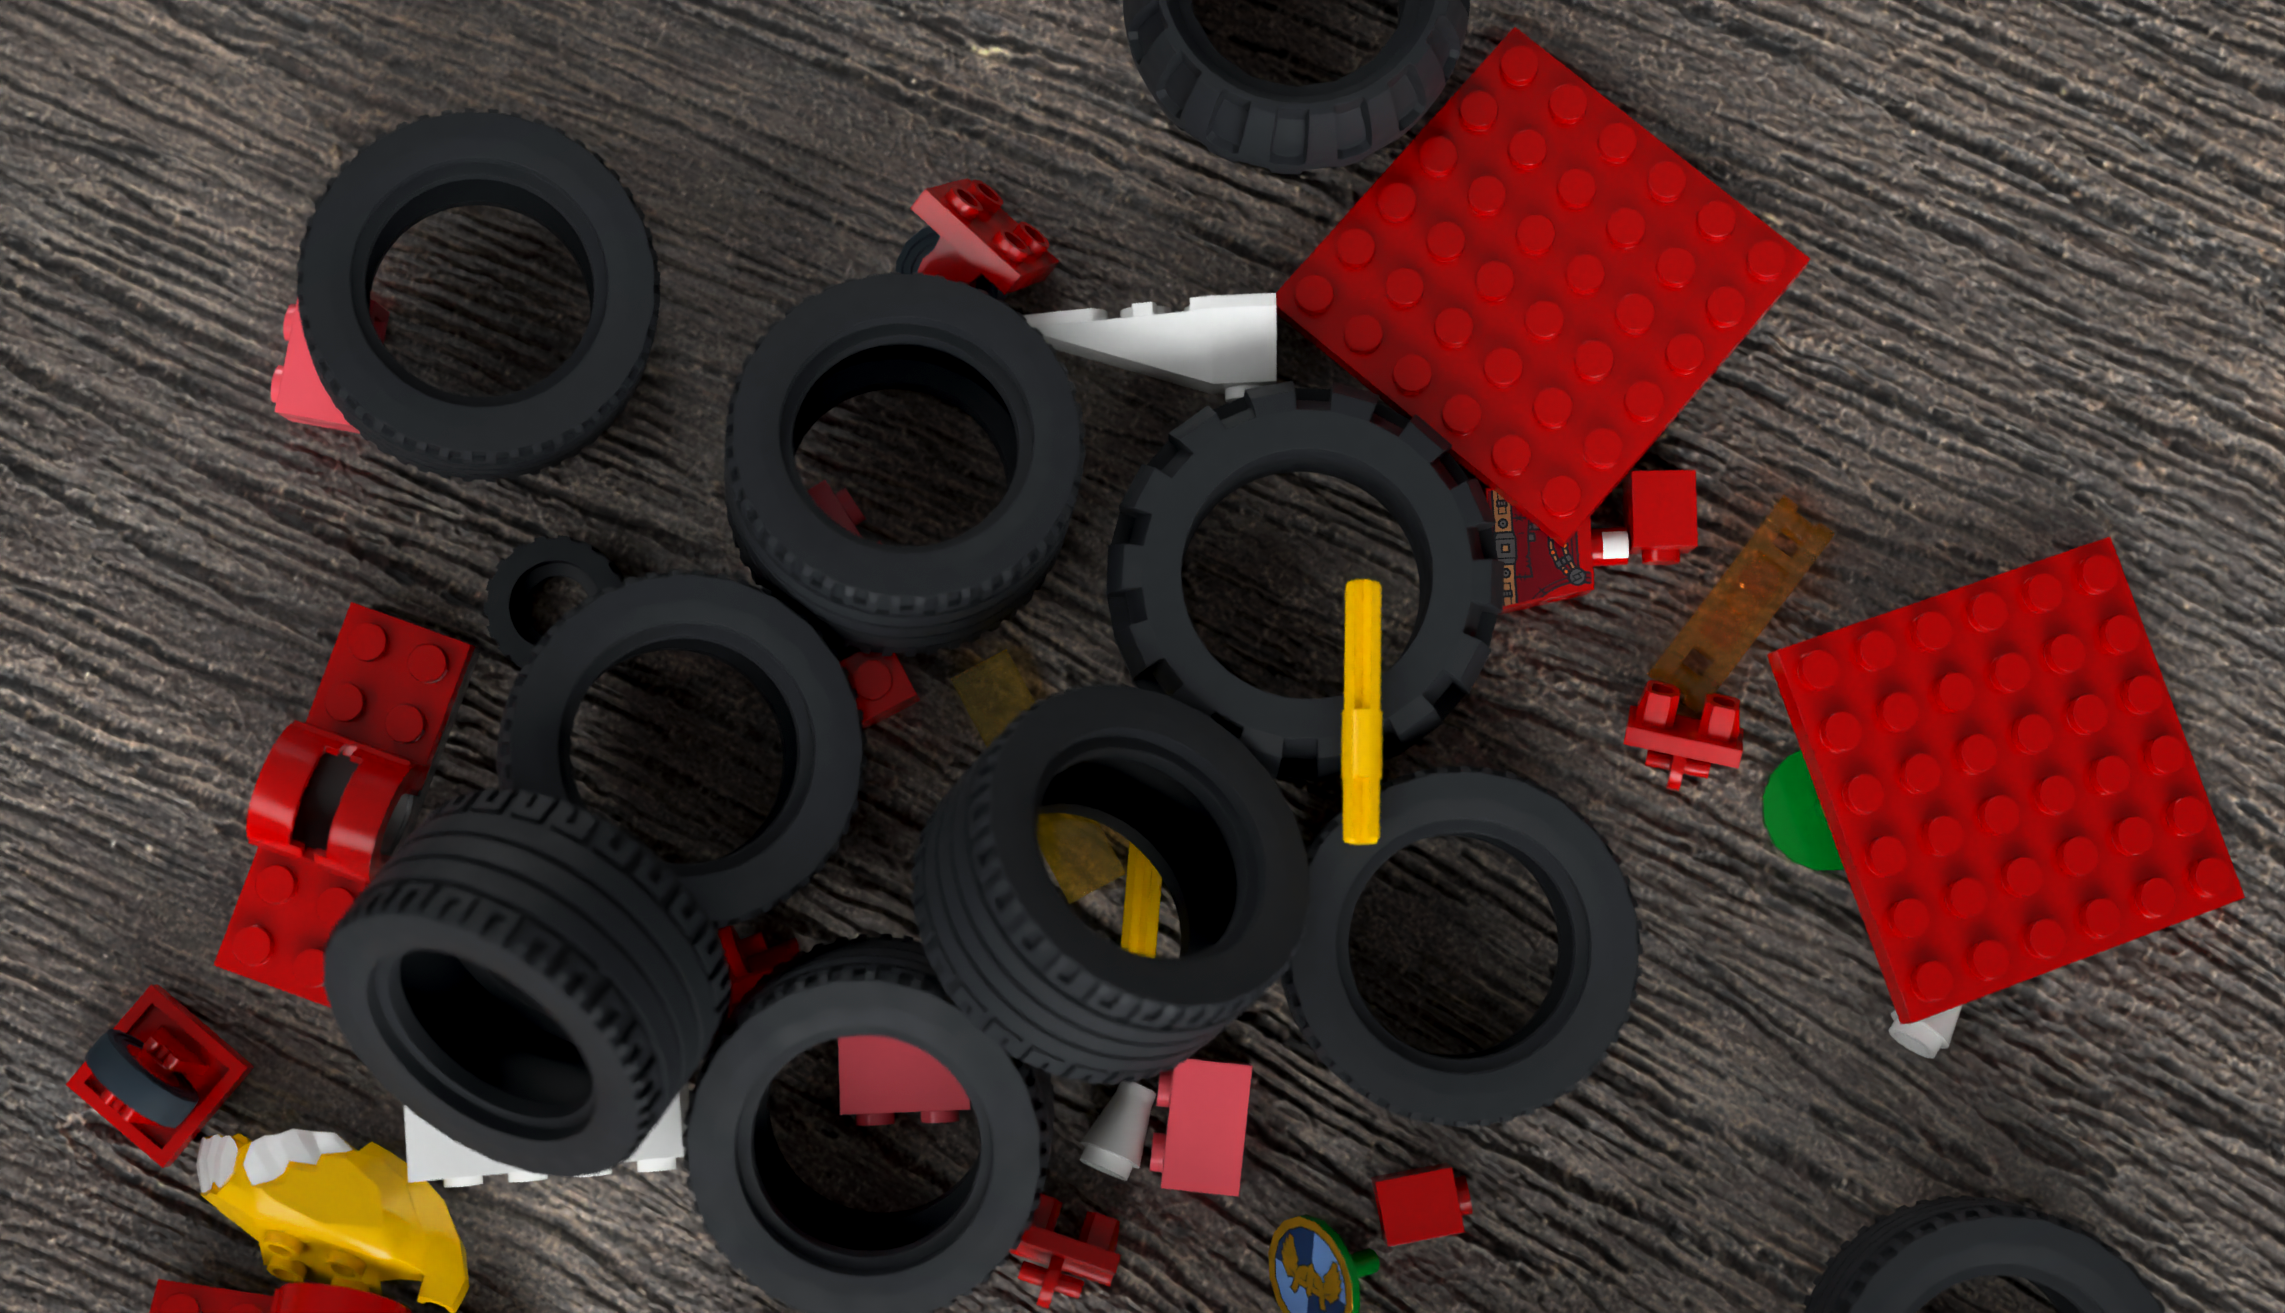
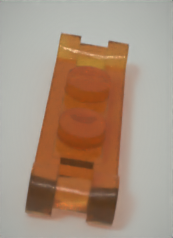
[1646,494,1835,713]

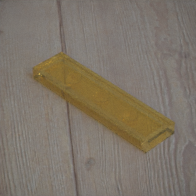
[950,649,1126,904]

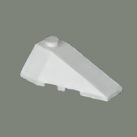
[1023,293,1277,403]

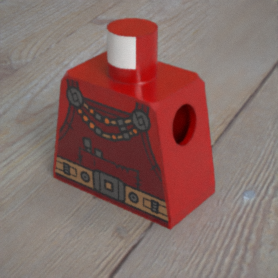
[1483,488,1629,615]

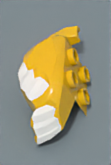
[196,1129,469,1313]

